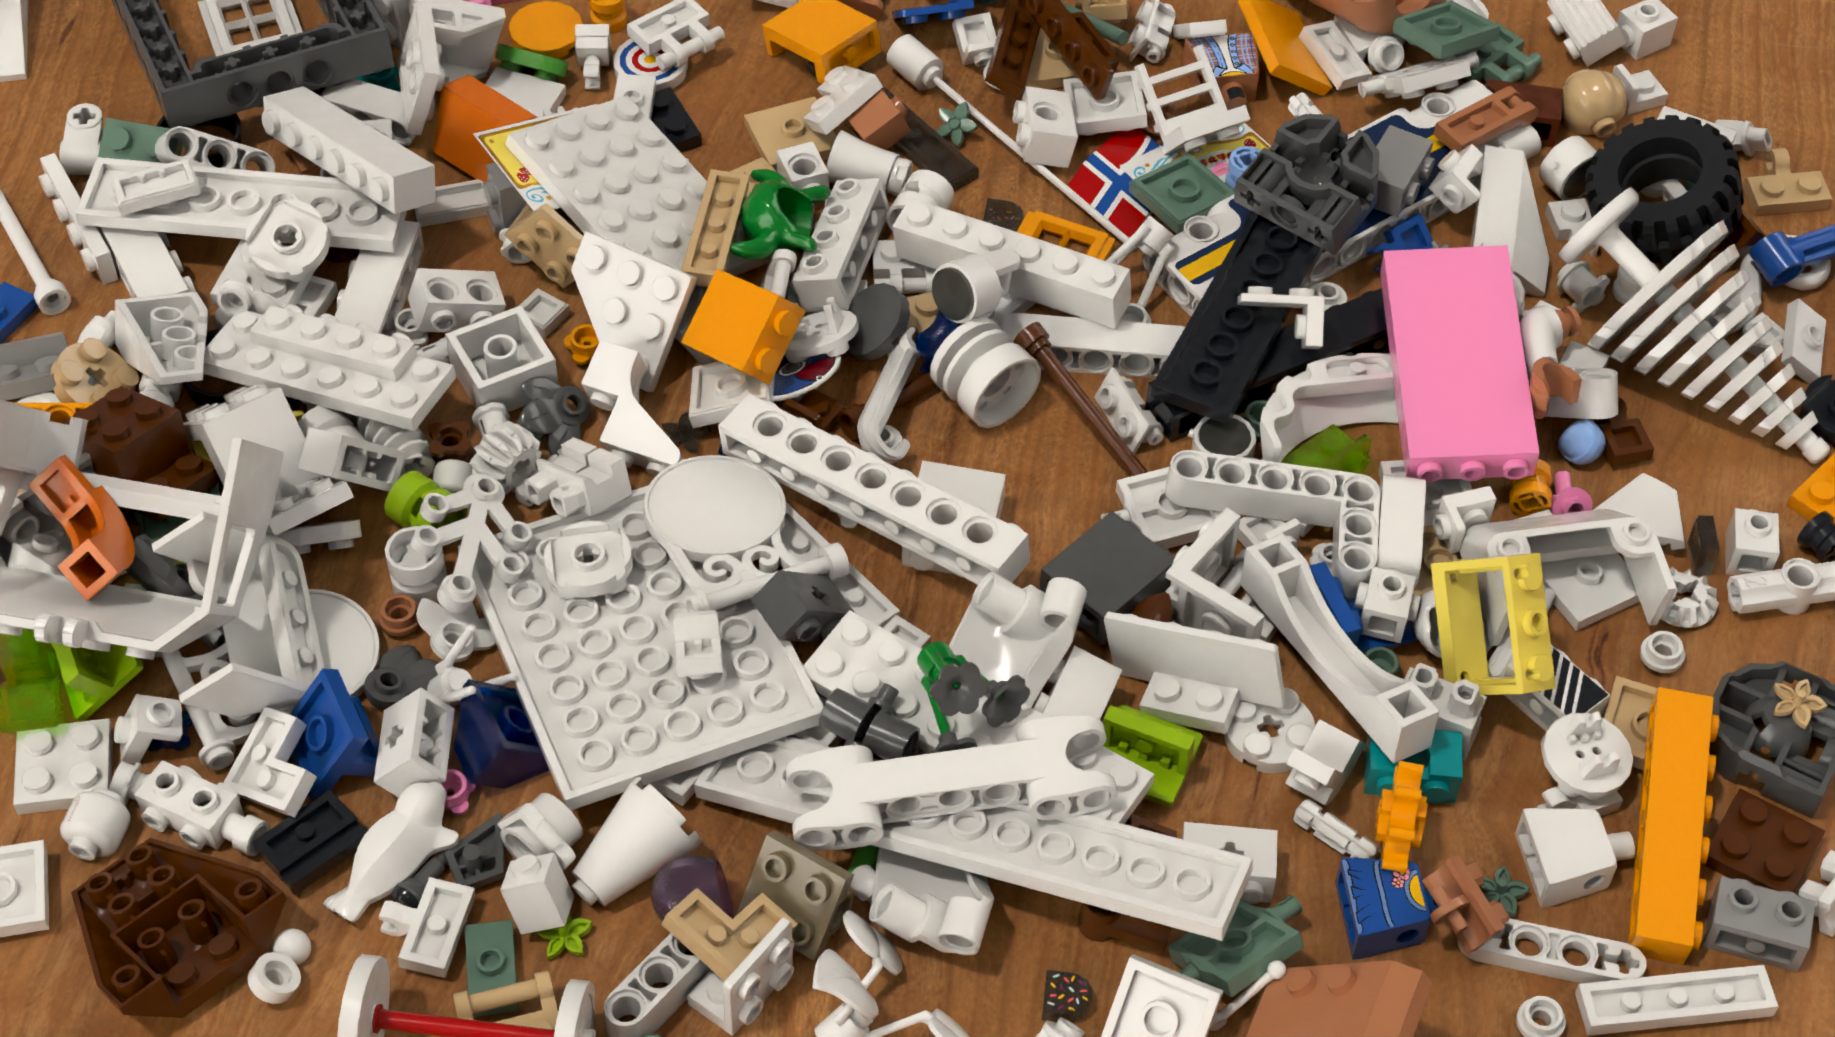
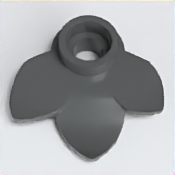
[517,377,591,456]
[364,645,439,710]

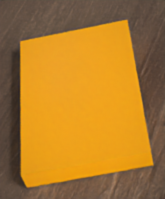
[1238,0,1332,96]

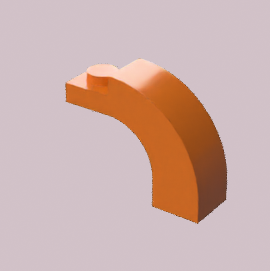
[28,454,135,601]

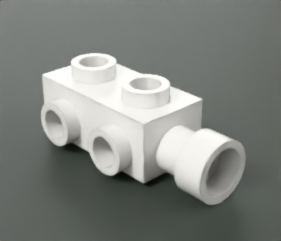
[134,760,270,856]

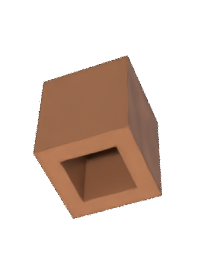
[846,89,912,150]

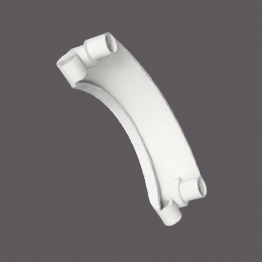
[869,571,1087,955]

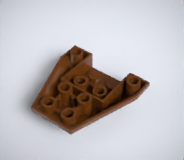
[71,838,287,1018]

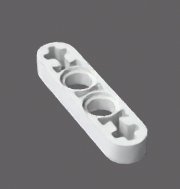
[1457,918,1647,983]

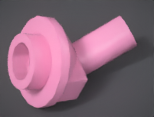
[1551,471,1593,515]

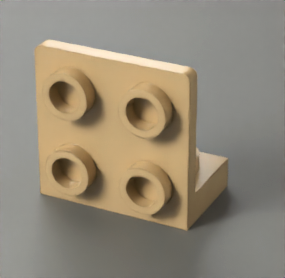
[504,204,583,288]

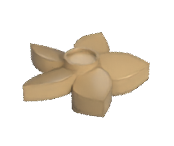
[1772,679,1827,730]

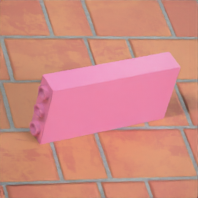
[1380,245,1539,483]

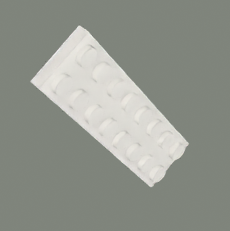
[75,157,407,252]
[803,610,1154,824]

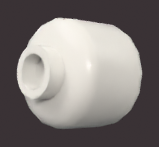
[60,788,131,860]

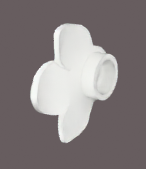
[215,278,283,329]
[416,598,496,662]

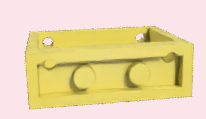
[1431,553,1556,695]

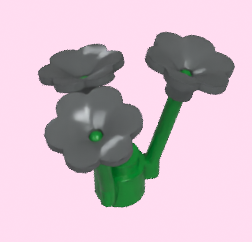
[917,641,1030,754]

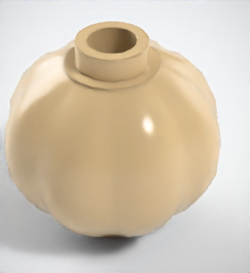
[1561,69,1627,138]

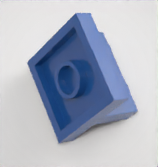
[290,668,379,798]

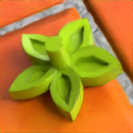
[537,913,593,961]

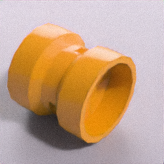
[588,0,627,34]
[1509,459,1552,517]

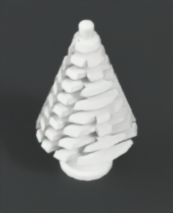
[1558,187,1830,464]

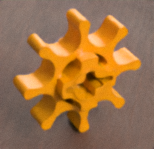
[1374,761,1428,873]

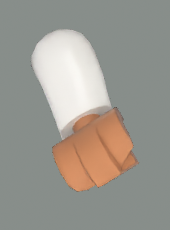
[1520,305,1582,419]

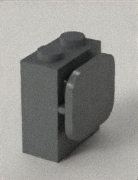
[1039,511,1174,645]

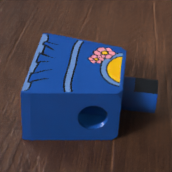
[1335,857,1438,960]

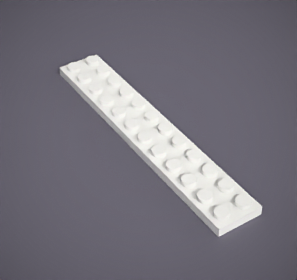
[694,736,1253,941]

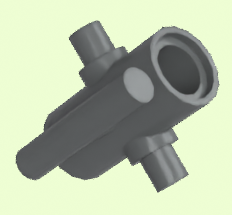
[818,683,920,760]

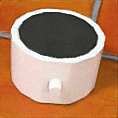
[1539,136,1596,201]
[1188,414,1259,460]

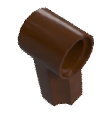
[1078,903,1172,953]

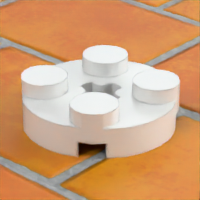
[245,199,331,282]
[543,521,633,599]
[1224,688,1315,774]

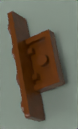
[1025,0,1120,100]

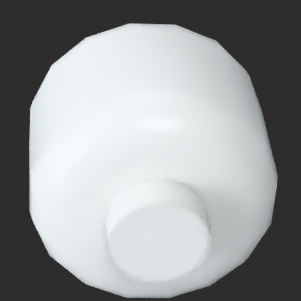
[432,459,473,494]

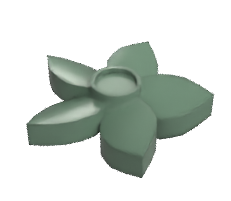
[934,102,979,148]
[1479,865,1530,918]

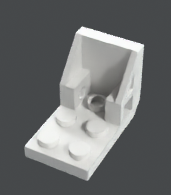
[398,0,506,135]

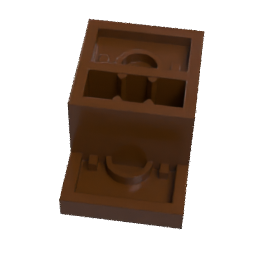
[62,386,221,522]

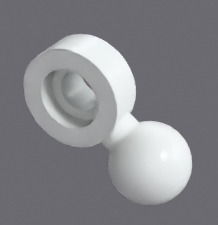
[248,928,311,1004]

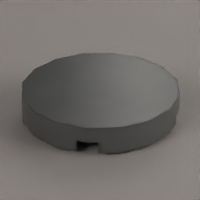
[846,283,910,362]

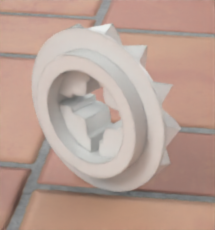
[1660,567,1719,628]

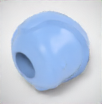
[1557,419,1606,465]

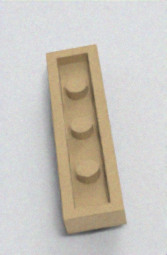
[681,169,750,287]

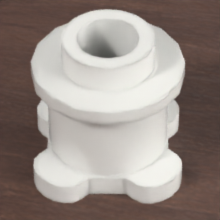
[1556,261,1610,313]

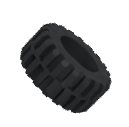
[1585,115,1744,267]

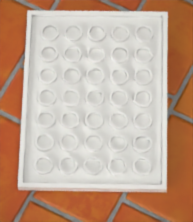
[458,485,824,810]

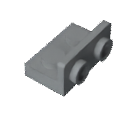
[0,332,68,401]

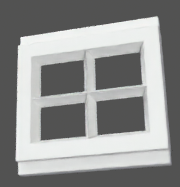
[197,0,303,57]

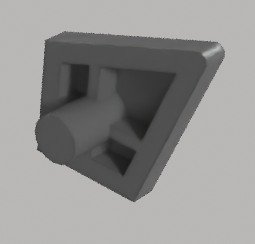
[444,813,505,888]

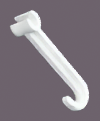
[857,327,929,464]

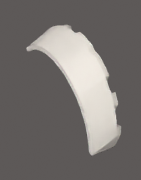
[1259,353,1399,463]

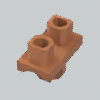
[1422,854,1510,954]

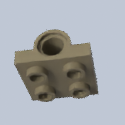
[736,830,854,961]

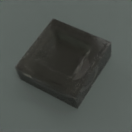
[1687,515,1720,576]

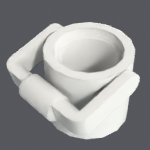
[497,793,583,871]

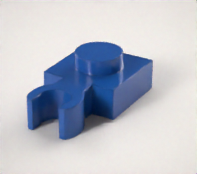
[1366,214,1433,272]

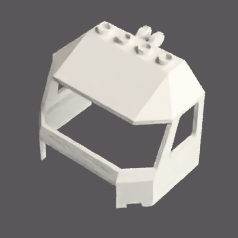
[0,399,284,660]

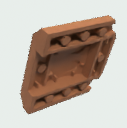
[1243,960,1433,1037]

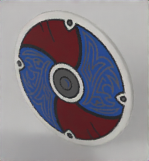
[773,353,841,403]

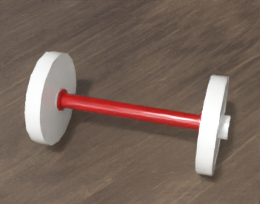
[337,954,596,1037]

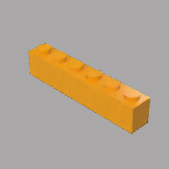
[1627,687,1719,965]

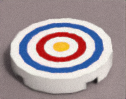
[613,39,688,91]

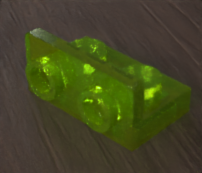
[1281,424,1372,474]

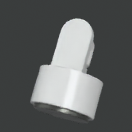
[932,249,1020,323]

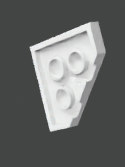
[571,231,697,392]

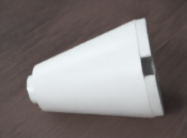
[572,777,702,906]

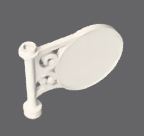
[644,455,850,612]
[154,589,380,770]

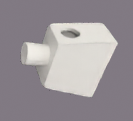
[1515,808,1635,908]

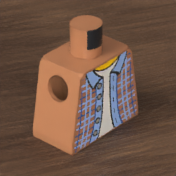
[1182,32,1259,110]

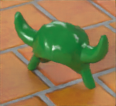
[730,169,830,259]

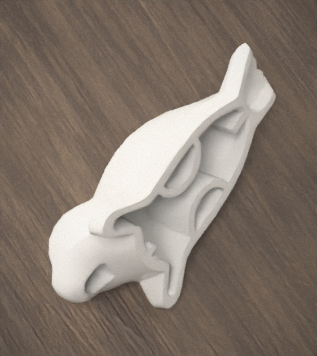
[322,781,459,923]

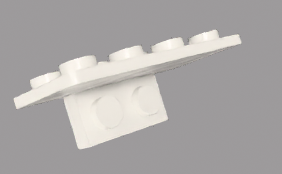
[1104,612,1286,734]

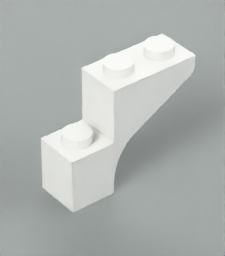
[581,340,684,477]

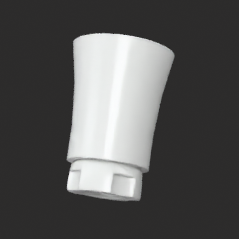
[826,130,913,196]

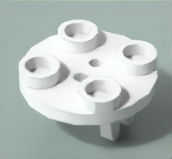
[785,296,859,363]
[1541,711,1633,797]

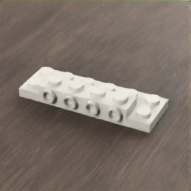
[203,304,456,431]

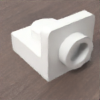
[1612,64,1668,116]
[1433,486,1497,554]

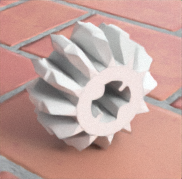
[469,420,542,495]

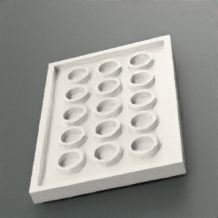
[505,95,771,293]

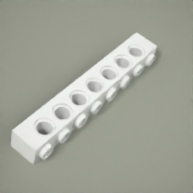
[718,394,1030,585]

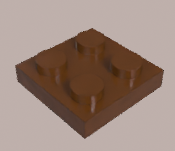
[1704,788,1825,892]

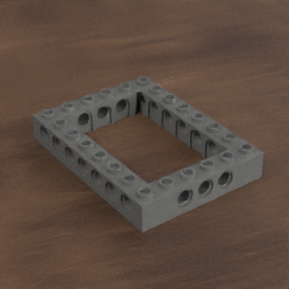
[111,0,395,129]

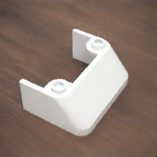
[1460,509,1677,646]
[152,511,324,717]

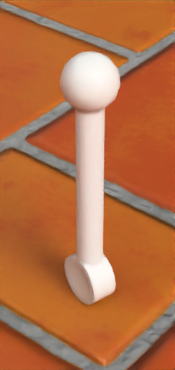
[1210,960,1286,1031]

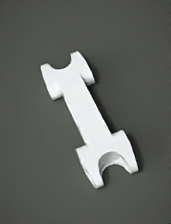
[786,715,1118,850]

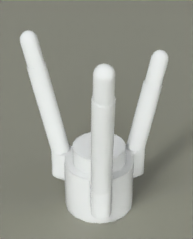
[1106,215,1175,308]
[427,624,517,707]

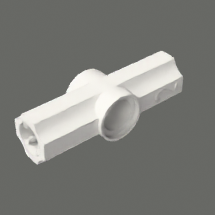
[1727,558,1835,615]

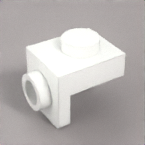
[952,12,997,67]
[1428,144,1483,214]
[1237,516,1302,549]
[673,610,723,680]
[114,694,183,764]

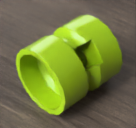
[384,471,467,529]

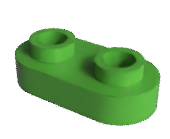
[495,43,569,82]

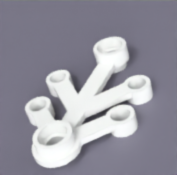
[411,474,532,613]

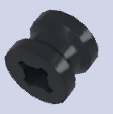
[1797,511,1835,563]

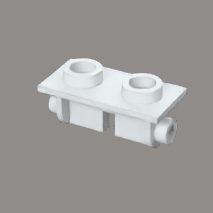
[1128,0,1176,63]
[1094,367,1164,455]

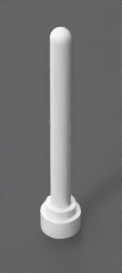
[0,189,71,315]

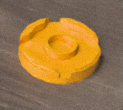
[509,1,583,59]

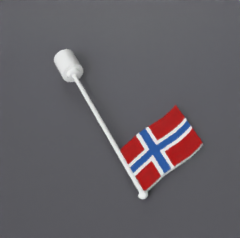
[886,34,1160,244]

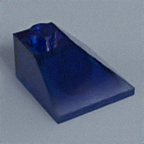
[454,679,550,789]

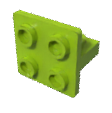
[51,642,143,721]
[1103,705,1203,807]

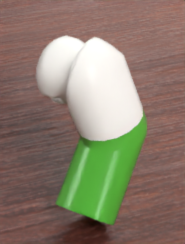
[848,845,879,905]

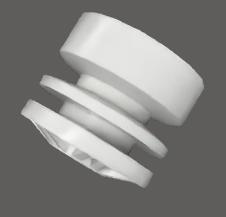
[930,317,1041,428]

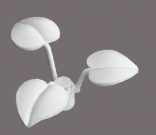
[812,910,970,1037]

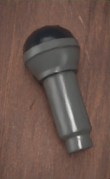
[392,853,448,909]

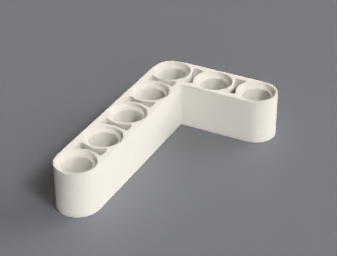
[1165,450,1380,598]

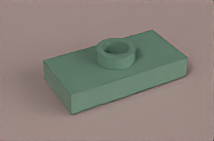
[465,920,519,1017]

